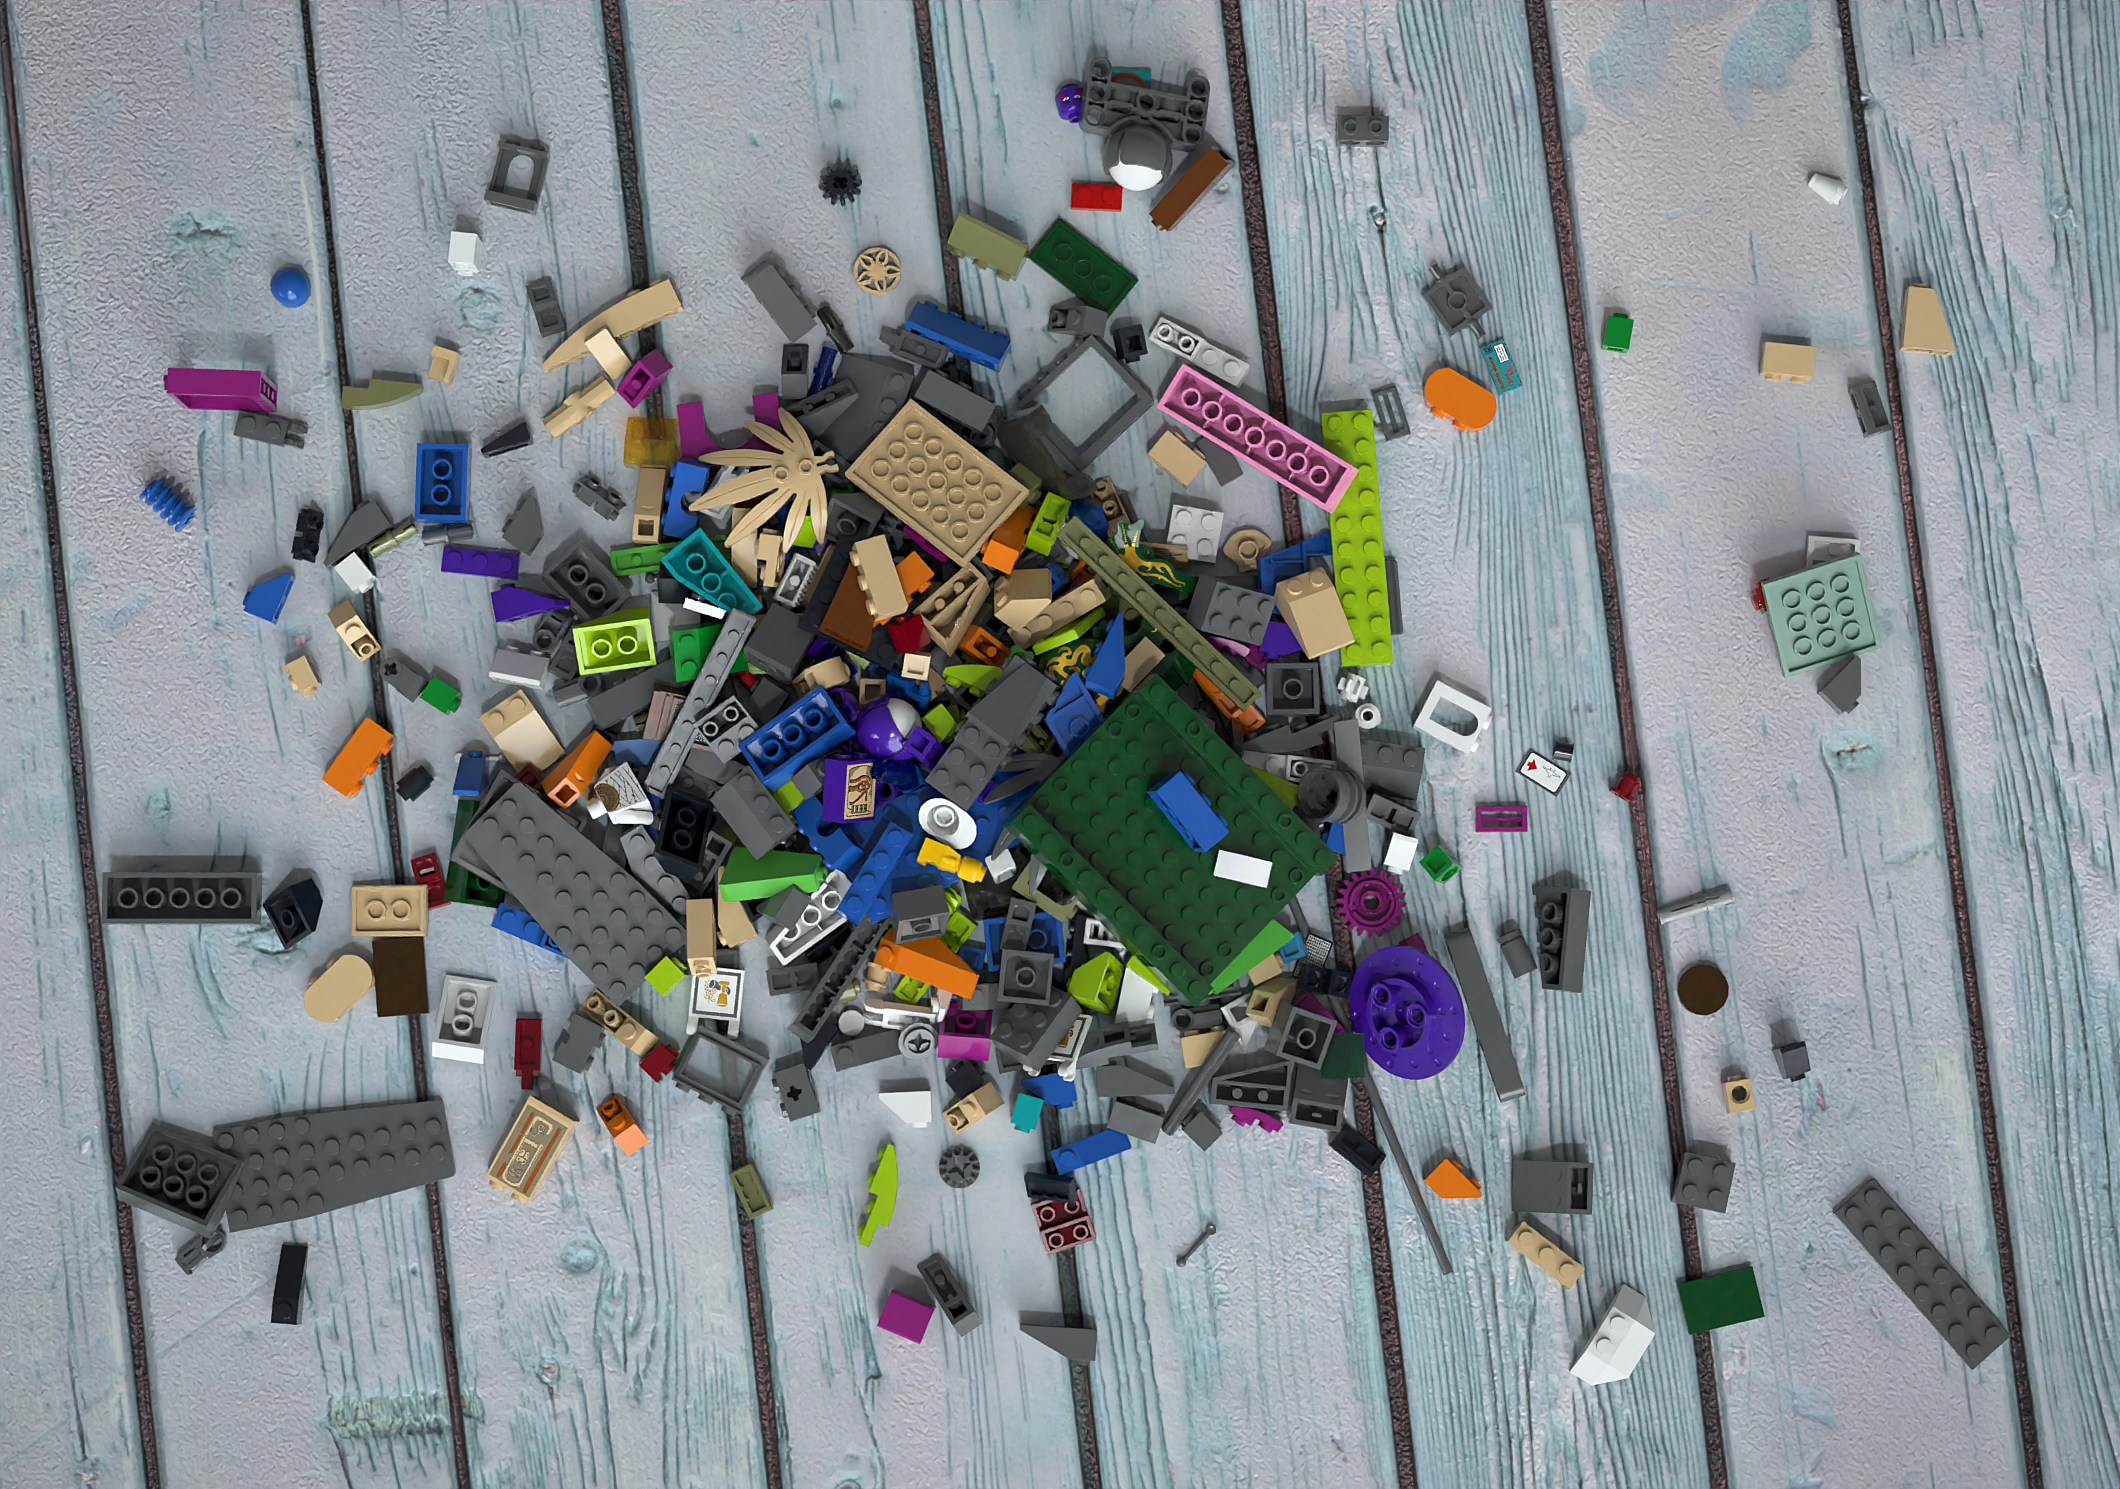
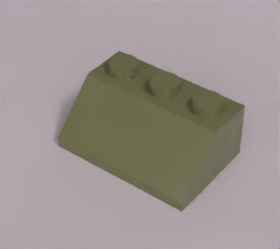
[947,211,1029,281]

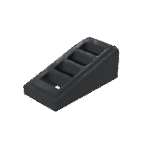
[481,421,534,459]

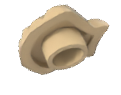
[1223,529,1271,573]

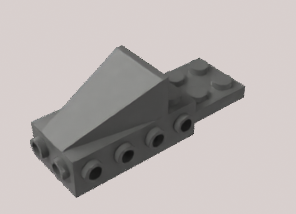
[925,654,1061,811]

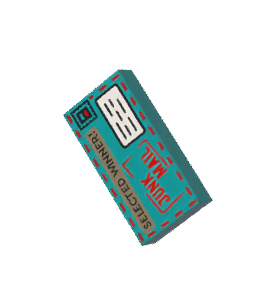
[1480,339,1523,396]

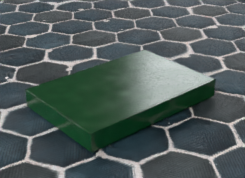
[1676,1266,1765,1335]

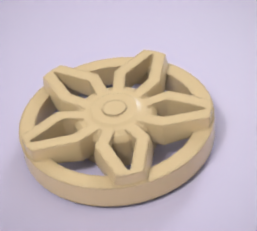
[854,248,901,295]

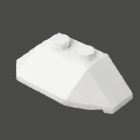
[1569,1284,1655,1385]

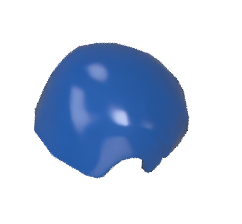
[270,267,311,308]

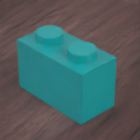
[1010,1093,1044,1133]

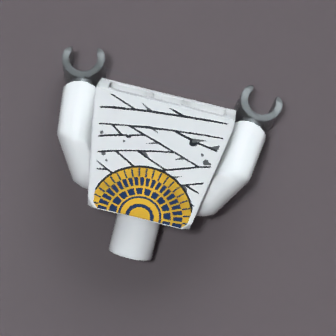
[586,761,662,830]

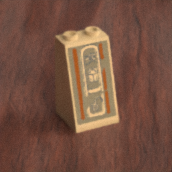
[486,1095,580,1204]

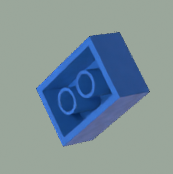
[414,443,472,524]
[1146,771,1229,852]
[983,912,1066,972]

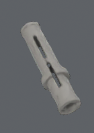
[1656,888,1735,926]

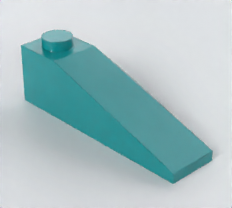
[660,528,763,615]

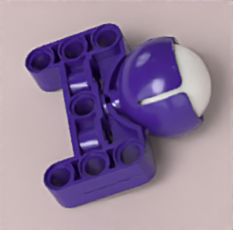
[827,686,922,825]

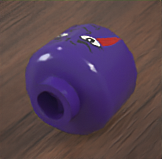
[1055,83,1083,123]

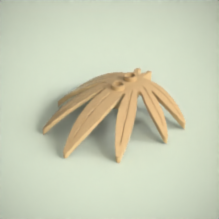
[689,408,839,554]

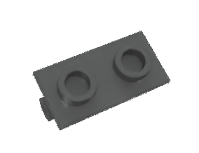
[572,475,626,521]

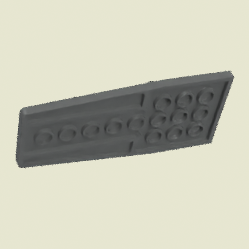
[465,782,687,1007]
[212,1100,456,1233]

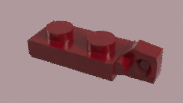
[514,1018,543,1090]

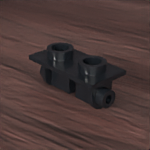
[291,508,324,563]
[804,922,852,964]

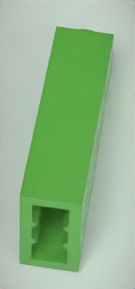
[719,847,827,902]
[1208,919,1295,995]

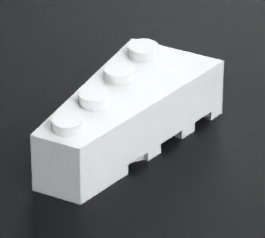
[765,866,852,966]

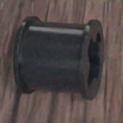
[1552,740,1574,763]

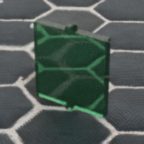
[1322,1031,1365,1081]

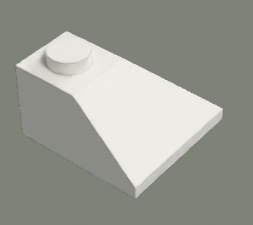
[651,592,702,643]

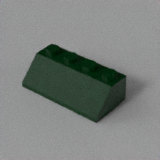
[443,799,505,909]

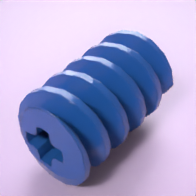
[139,477,195,532]

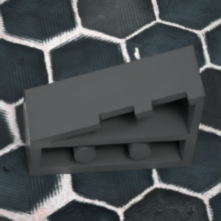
[741,261,817,343]
[1209,1060,1292,1112]

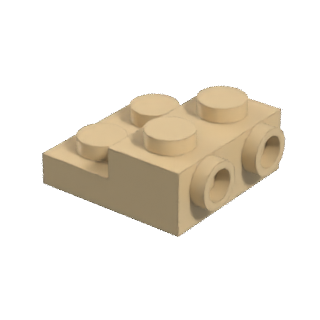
[754,528,786,587]

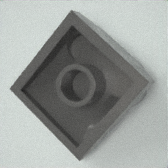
[997,949,1054,1006]

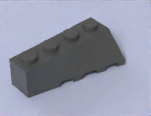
[1532,886,1591,993]

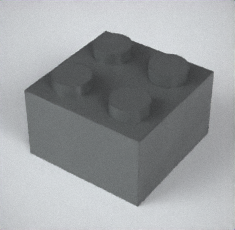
[1266,662,1319,717]
[1264,1001,1337,1070]
[1671,1152,1736,1214]

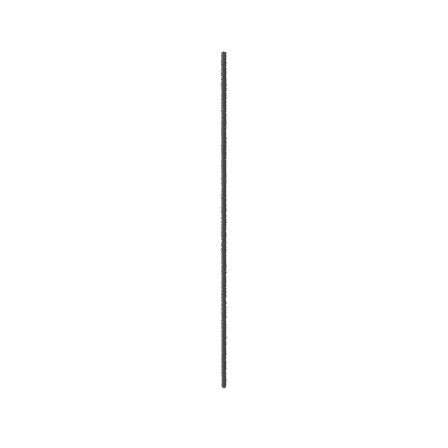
[1118,492,1453,1275]

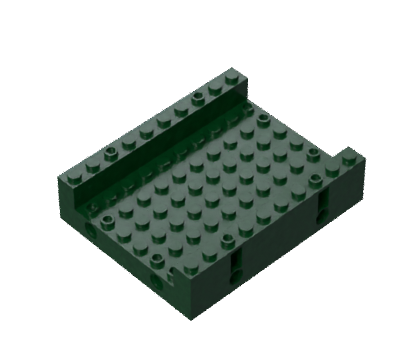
[1002,674,1339,1007]

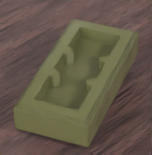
[728,1162,774,1220]

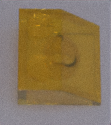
[623,417,679,470]

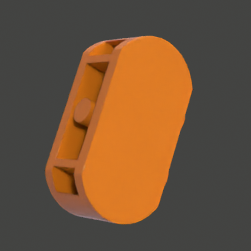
[1423,368,1497,432]

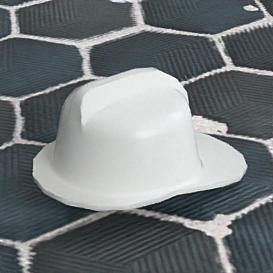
[919,798,977,849]

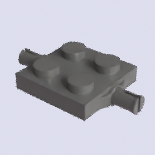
[1422,263,1493,340]

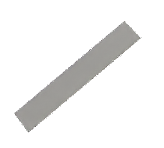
[1334,719,1372,873]

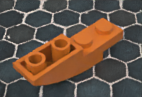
[1192,668,1266,736]

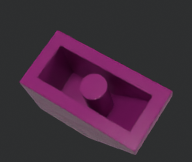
[616,349,674,409]

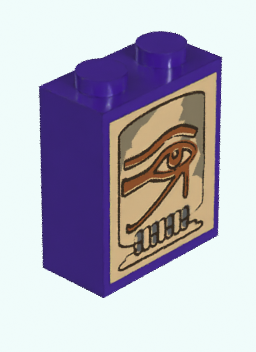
[822,751,878,823]

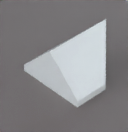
[1221,990,1259,1053]

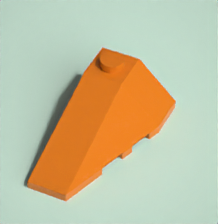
[874,927,979,999]

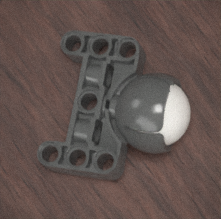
[1078,57,1210,191]

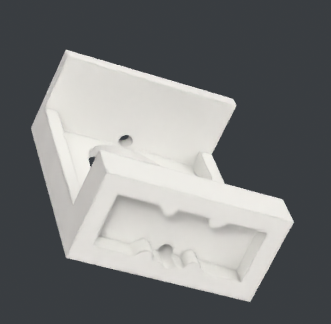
[1412,680,1493,756]

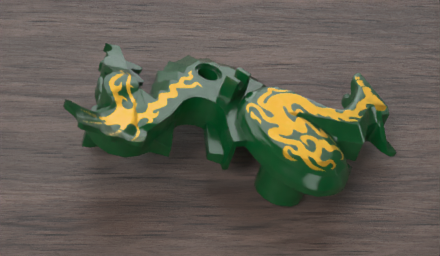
[1036,519,1199,717]

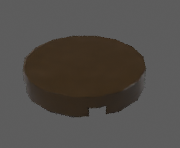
[1677,964,1729,1016]

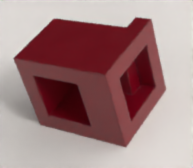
[639,1043,680,1084]

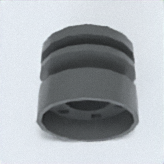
[1297,767,1366,824]

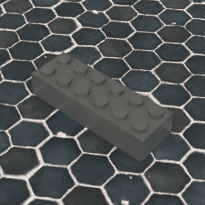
[102,872,262,925]

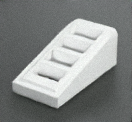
[985,849,1018,884]
[1083,918,1125,948]

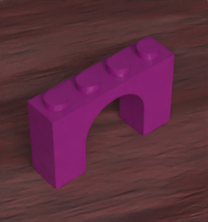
[676,393,784,469]

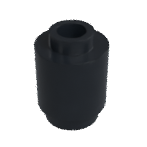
[396,765,434,802]

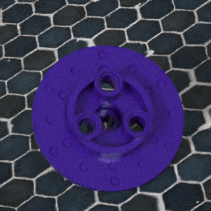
[1349,945,1465,1080]

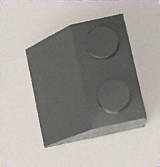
[890,885,950,944]

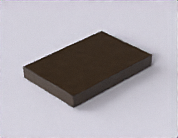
[372,937,430,1018]

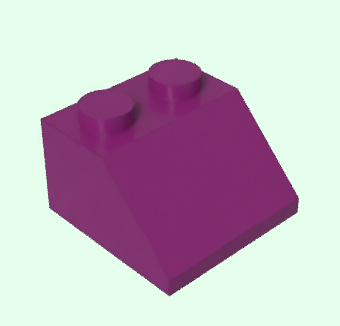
[937,1001,993,1061]

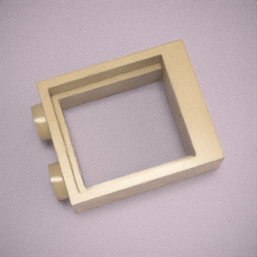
[686,899,717,978]

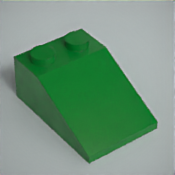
[668,621,749,682]

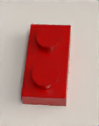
[1071,183,1123,212]

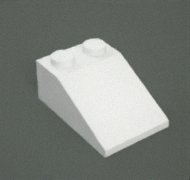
[432,975,497,1064]

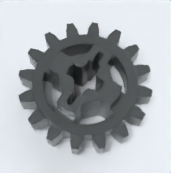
[875,512,915,559]

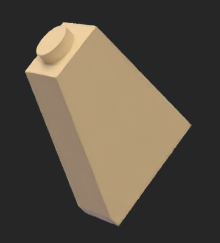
[1899,283,1955,356]

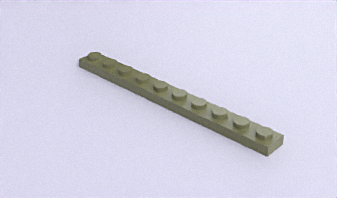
[1057,516,1262,712]

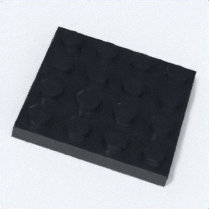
[797,535,933,671]

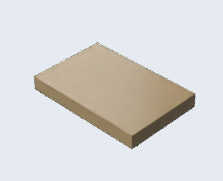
[351,885,428,937]

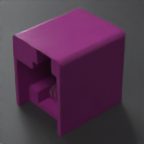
[877,1289,936,1344]

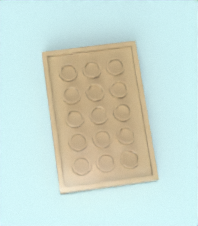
[845,399,1029,569]

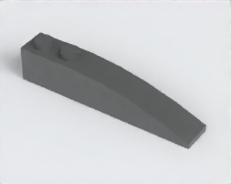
[787,914,892,1043]

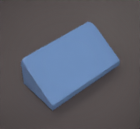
[614,739,663,767]

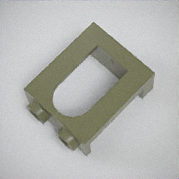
[1012,861,1079,923]

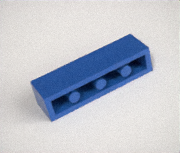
[836,822,913,926]

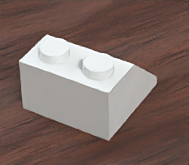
[489,646,551,691]

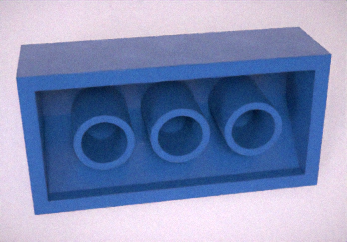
[905,301,1011,373]
[738,685,856,793]

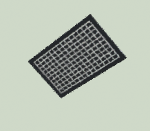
[1291,931,1334,979]

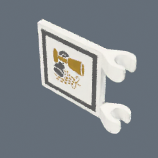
[686,967,745,1039]
[1023,1014,1093,1081]

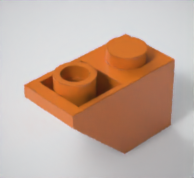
[596,1094,649,1156]
[1423,1158,1483,1199]

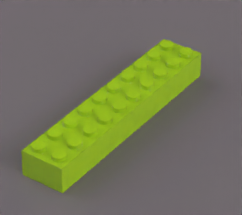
[1320,409,1393,669]

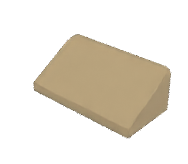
[1122,636,1165,692]

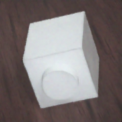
[334,552,376,594]

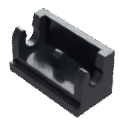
[1328,1123,1386,1178]

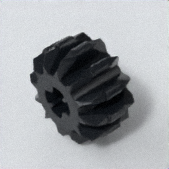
[819,163,862,207]

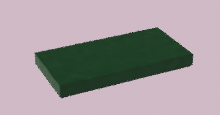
[1028,218,1139,320]

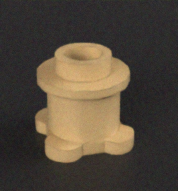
[862,961,892,992]

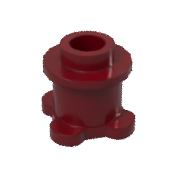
[1609,771,1642,803]

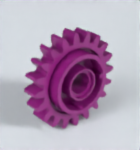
[1335,867,1407,939]

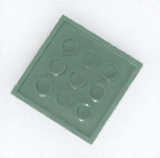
[1760,552,1882,678]

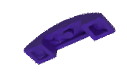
[901,725,995,804]

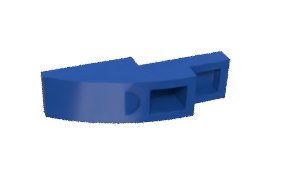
[490,902,569,959]

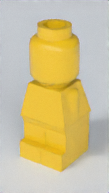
[917,838,987,883]

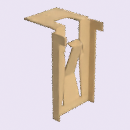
[1139,537,1189,570]

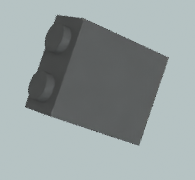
[744,603,816,684]

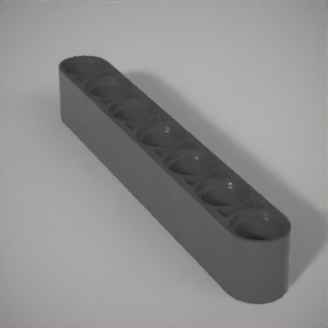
[1444,927,1526,1103]

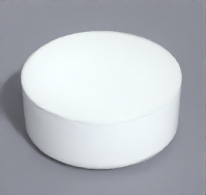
[839,1010,865,1036]

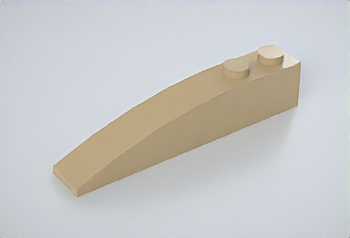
[541,278,683,374]

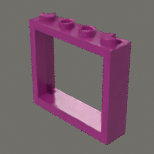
[163,368,278,412]

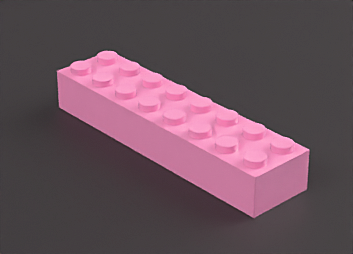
[1157,364,1359,514]

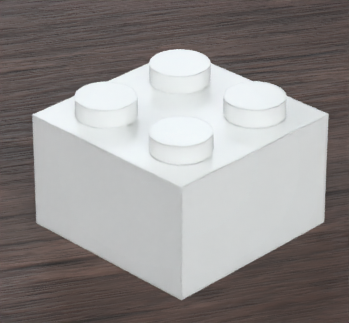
[1165,504,1224,567]

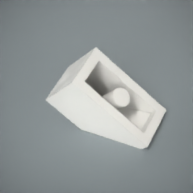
[1383,833,1419,875]
[879,1091,932,1128]

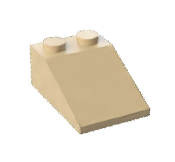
[1274,567,1354,659]
[479,689,567,773]

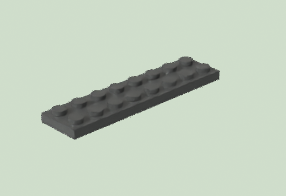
[1833,1179,2011,1370]

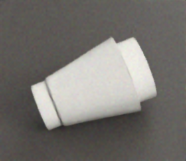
[1808,173,1848,206]

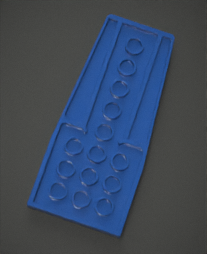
[827,749,1040,924]

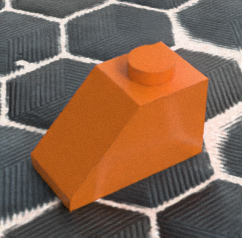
[957,624,1011,668]

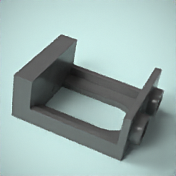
[484,139,550,216]

